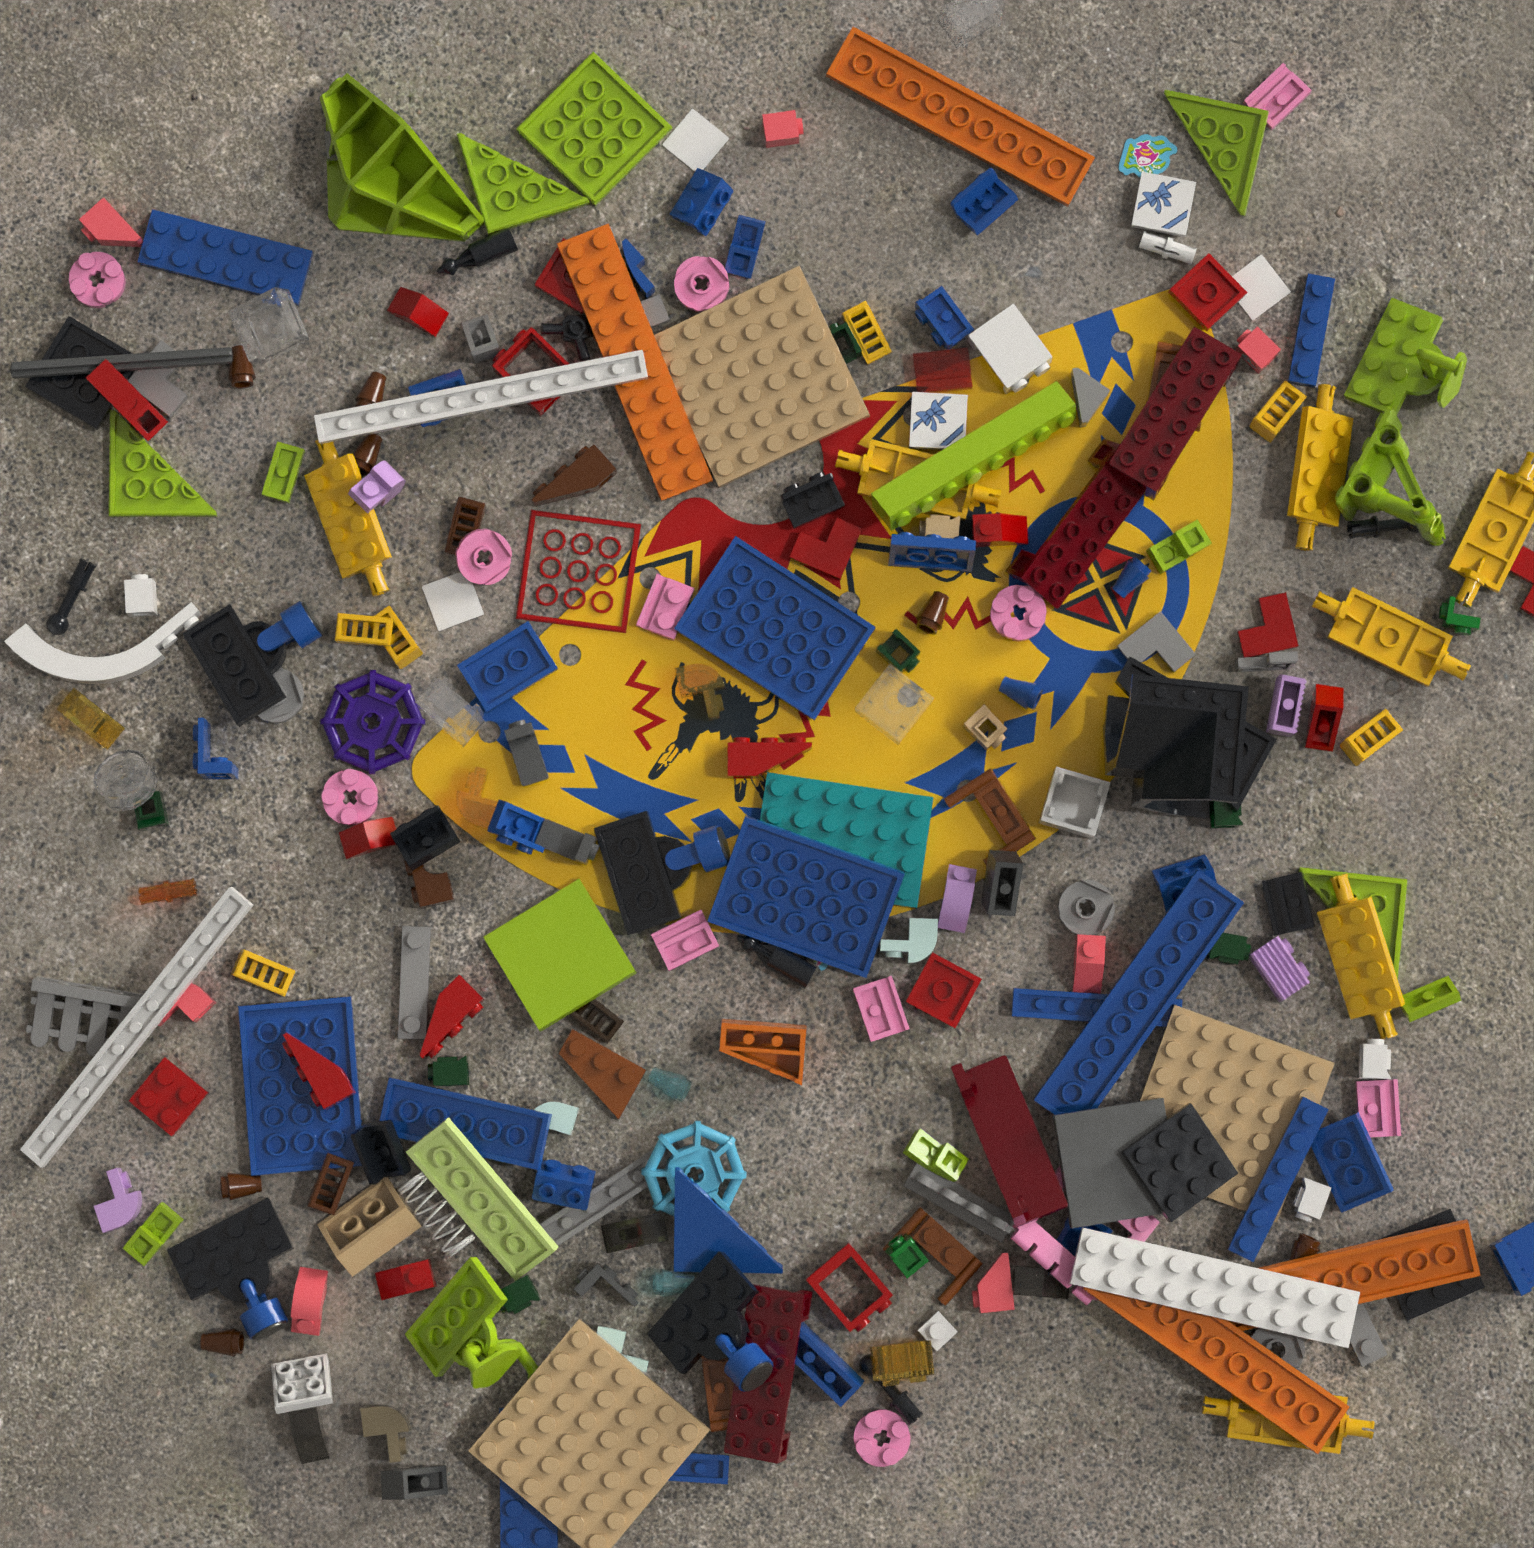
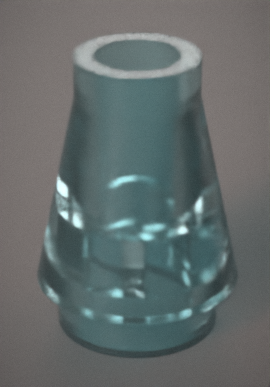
[648,1067,692,1102]
[652,1269,694,1297]

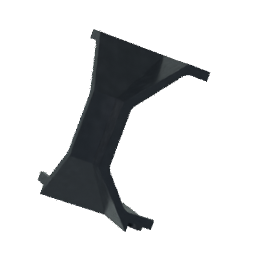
[1103,674,1249,819]

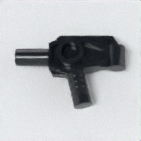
[540,315,594,361]

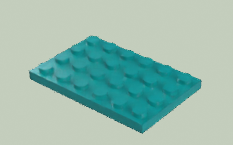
[760,772,934,909]

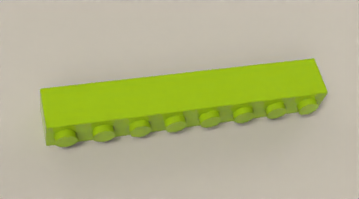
[871,381,1076,531]

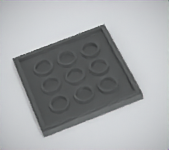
[1052,1098,1167,1229]

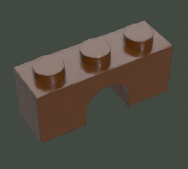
[404,860,455,909]

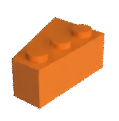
[719,1019,807,1085]

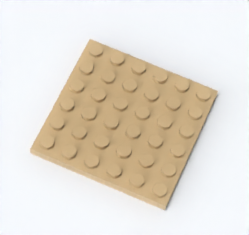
[654,265,870,488]
[1139,1005,1334,1223]
[469,1318,710,1548]

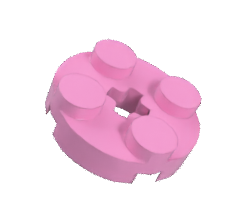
[69,252,126,308]
[674,256,729,313]
[455,528,512,585]
[990,585,1046,642]
[321,769,378,825]
[853,1409,910,1467]

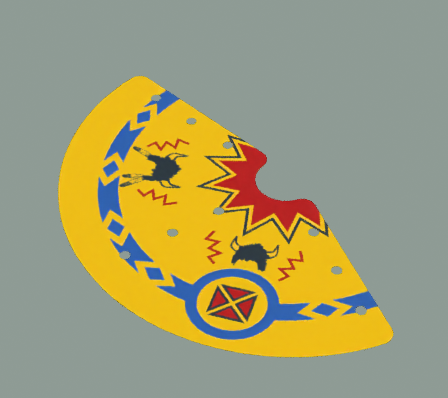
[412,289,1233,934]

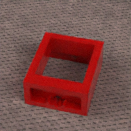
[492,327,569,417]
[806,1243,893,1332]

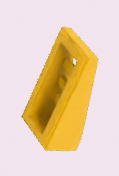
[841,301,892,365]
[1249,380,1307,443]
[369,605,423,669]
[335,613,394,646]
[1340,708,1403,766]
[231,949,295,997]

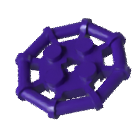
[320,670,425,774]

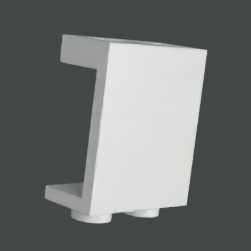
[968,303,1053,394]

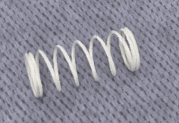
[397,1172,475,1259]

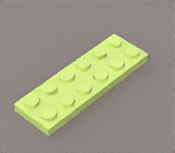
[406,1117,558,1281]

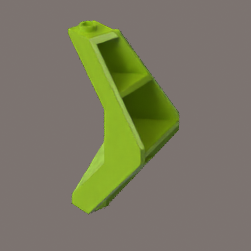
[320,73,485,242]

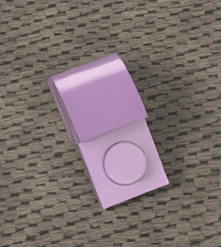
[348,460,406,513]
[938,864,977,933]
[94,1168,142,1233]

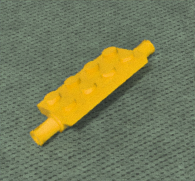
[1287,384,1354,551]
[304,439,392,597]
[835,439,1002,521]
[1447,451,1534,608]
[1311,587,1471,687]
[1317,873,1405,1040]
[1202,1395,1374,1454]

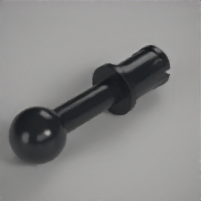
[1347,516,1419,539]
[46,558,96,635]
[859,1354,923,1426]

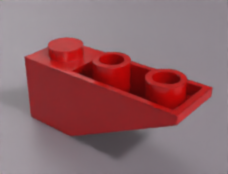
[85,358,168,441]
[728,737,812,779]
[420,974,485,1059]
[282,1033,356,1110]

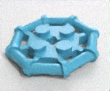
[641,1121,747,1216]

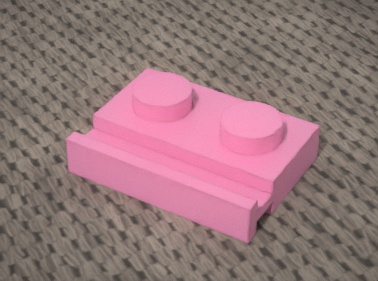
[1243,63,1312,131]
[636,574,695,641]
[651,910,719,971]
[853,976,910,1042]
[1355,1079,1401,1138]

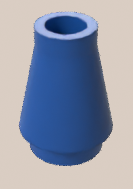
[1112,557,1151,598]
[999,676,1043,710]

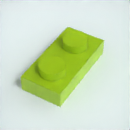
[262,441,305,503]
[1400,976,1461,1022]

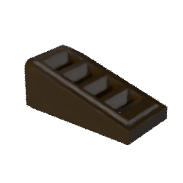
[569,999,624,1044]

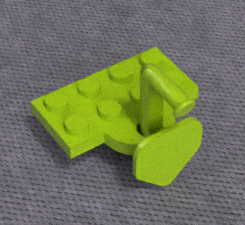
[1344,298,1467,415]
[405,1257,538,1389]

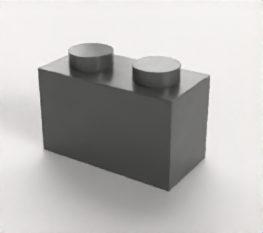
[981,850,1023,916]

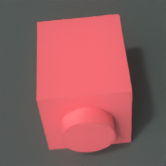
[762,110,804,148]
[1236,326,1281,374]

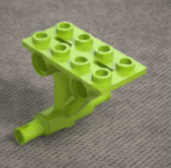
[1335,407,1446,546]

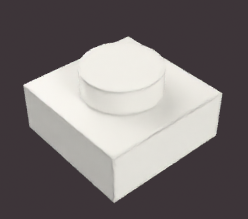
[918,1311,957,1351]

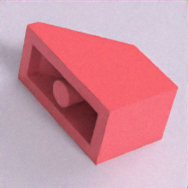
[79,197,143,247]
[1072,934,1106,994]
[972,1252,1015,1313]

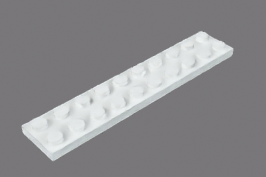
[1069,1228,1360,1348]

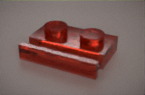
[913,348,973,393]

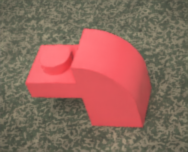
[158,983,216,1027]
[291,1267,328,1336]

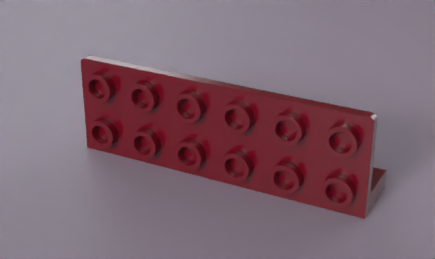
[1109,327,1242,501]
[1006,439,1146,609]
[951,1055,1068,1228]
[724,1284,813,1464]

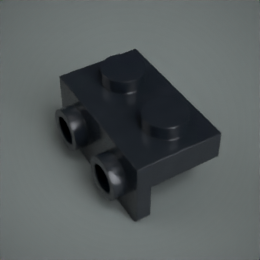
[780,472,845,529]
[390,805,460,871]
[351,1120,411,1185]

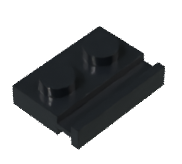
[1262,872,1315,936]

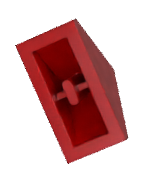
[387,287,449,338]
[339,817,396,860]

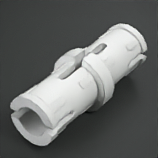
[1139,231,1197,265]

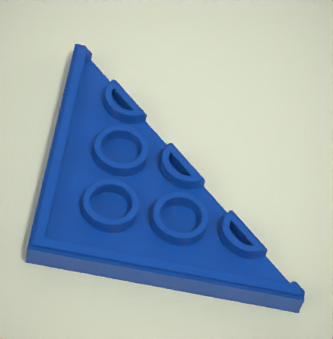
[674,1167,783,1274]

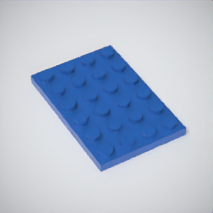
[674,536,876,721]
[707,815,905,978]
[238,996,362,1176]

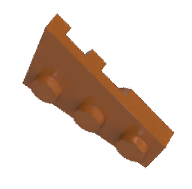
[559,1029,646,1119]

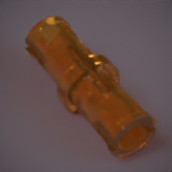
[138,878,198,905]

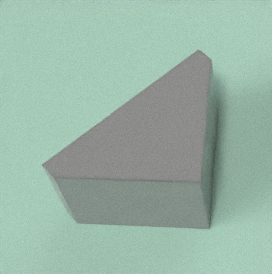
[461,314,500,364]
[1070,368,1110,428]

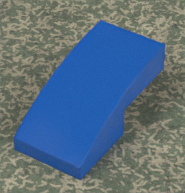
[725,215,766,279]
[622,238,655,299]

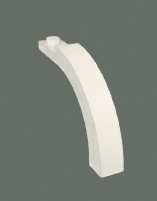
[4,602,202,684]

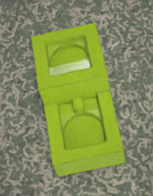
[1146,519,1212,574]
[903,1129,969,1182]
[123,1202,184,1266]

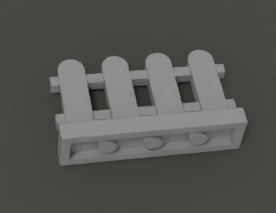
[26,976,144,1057]
[903,1163,1013,1243]

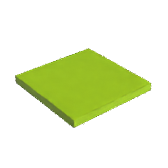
[516,52,672,207]
[483,879,637,1032]

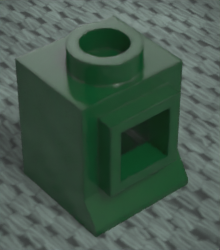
[828,322,862,364]
[876,629,920,674]
[132,787,169,831]
[1209,801,1243,829]
[1207,932,1251,965]
[428,1056,469,1087]
[500,1275,542,1314]

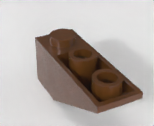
[531,444,617,507]

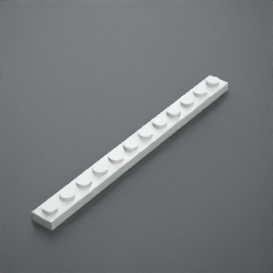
[314,350,648,444]
[20,887,253,1168]

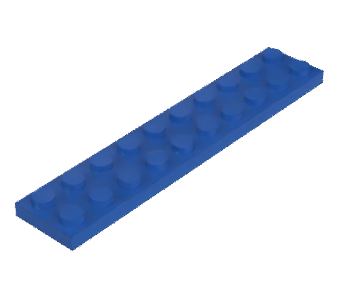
[1033,869,1244,1115]

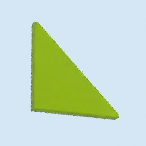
[1164,90,1269,216]
[457,133,590,236]
[109,410,217,517]
[1298,867,1408,979]

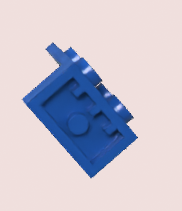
[193,718,238,780]
[1152,854,1217,913]
[1489,1221,1534,1296]

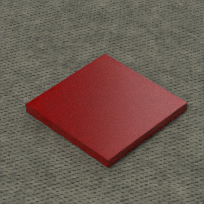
[516,510,641,633]

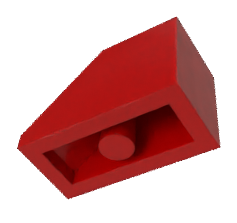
[971,513,1028,547]
[1305,684,1344,752]
[375,1259,437,1301]

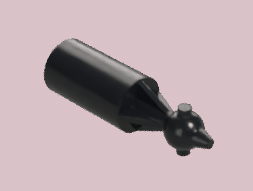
[436,228,518,275]
[736,935,817,989]

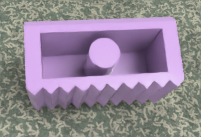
[1266,674,1307,737]
[1249,936,1310,1002]

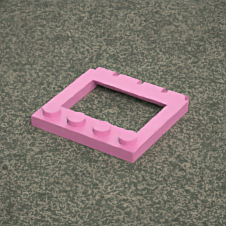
[1010,1166,1160,1305]

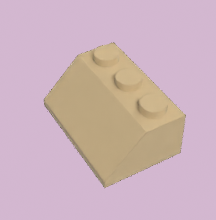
[317,1177,422,1277]

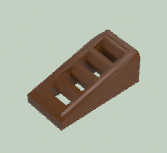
[445,497,486,555]
[306,1152,354,1215]

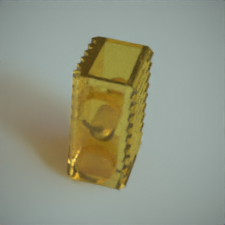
[870,1340,935,1386]

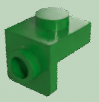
[1439,596,1481,636]
[885,1233,929,1279]

